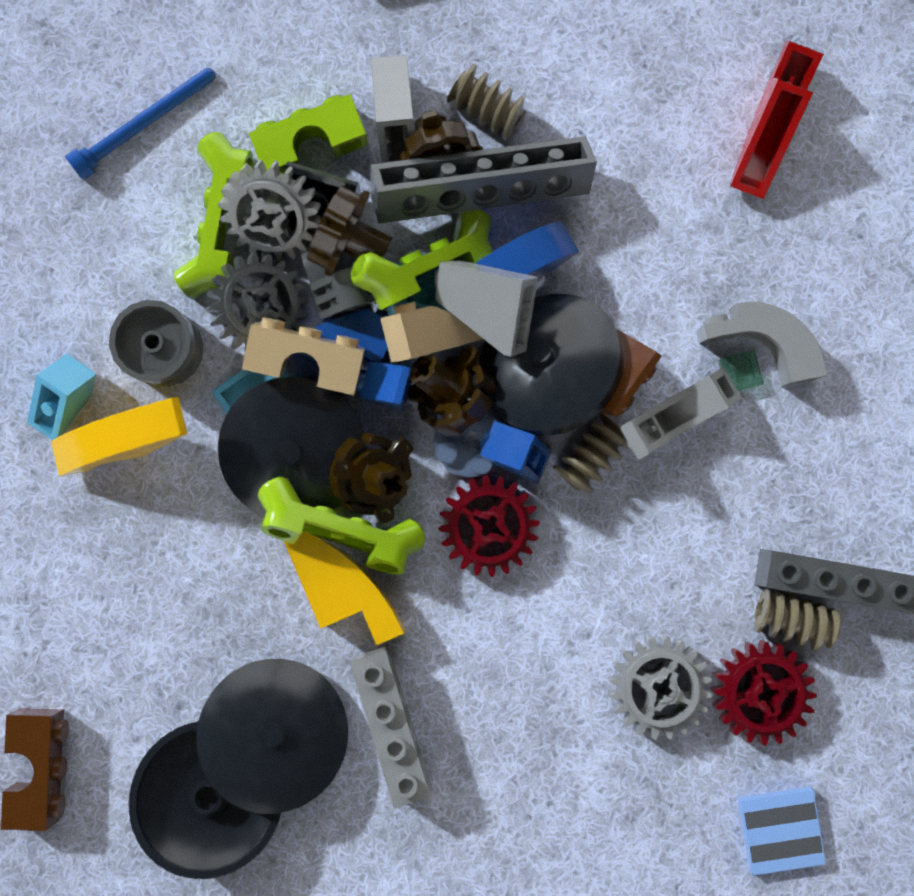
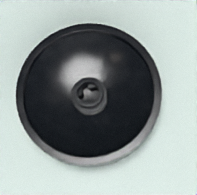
[478,294,624,436]
[218,376,366,517]
[196,659,348,814]
[128,721,281,879]

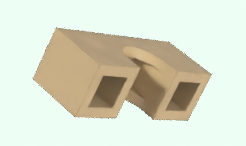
[242,317,366,395]

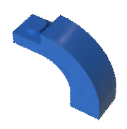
[475,221,579,276]

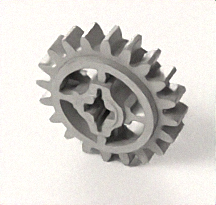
[218,160,322,262]
[608,635,713,740]

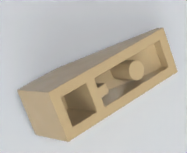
[380,302,483,363]

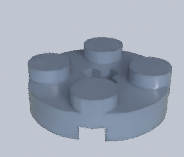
[434,411,501,478]

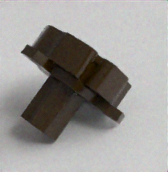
[400,110,484,160]
[307,185,393,277]
[407,345,496,436]
[329,432,414,524]

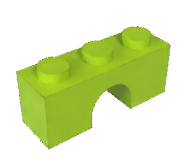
[249,94,369,173]

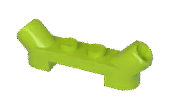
[173,132,253,299]
[351,210,493,310]
[258,477,426,575]

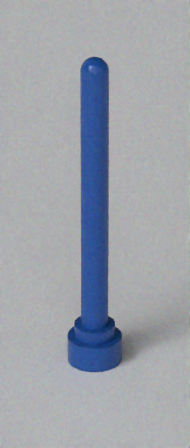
[65,68,216,181]

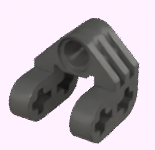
[301,252,377,321]

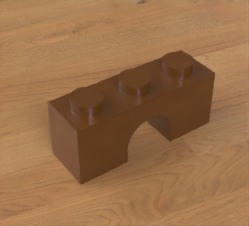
[1,708,69,831]

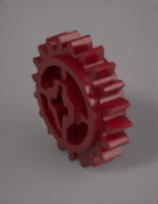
[438,475,540,577]
[710,640,817,746]

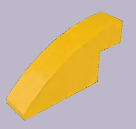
[51,397,188,476]
[284,531,406,646]

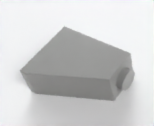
[371,55,415,163]
[434,260,538,357]

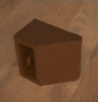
[600,329,662,417]

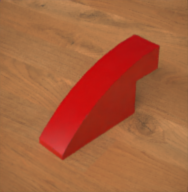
[729,41,824,199]

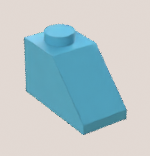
[27,354,97,440]

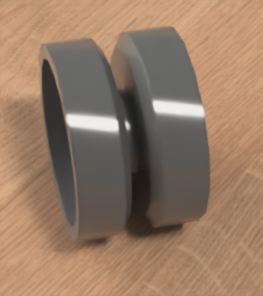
[109,300,203,387]

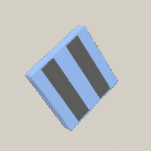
[738,787,826,876]

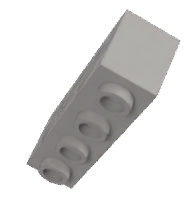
[350,645,431,809]

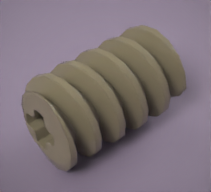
[447,64,527,141]
[552,413,630,493]
[754,588,841,652]

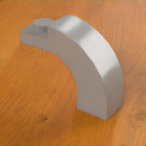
[697,302,827,386]
[619,367,742,460]

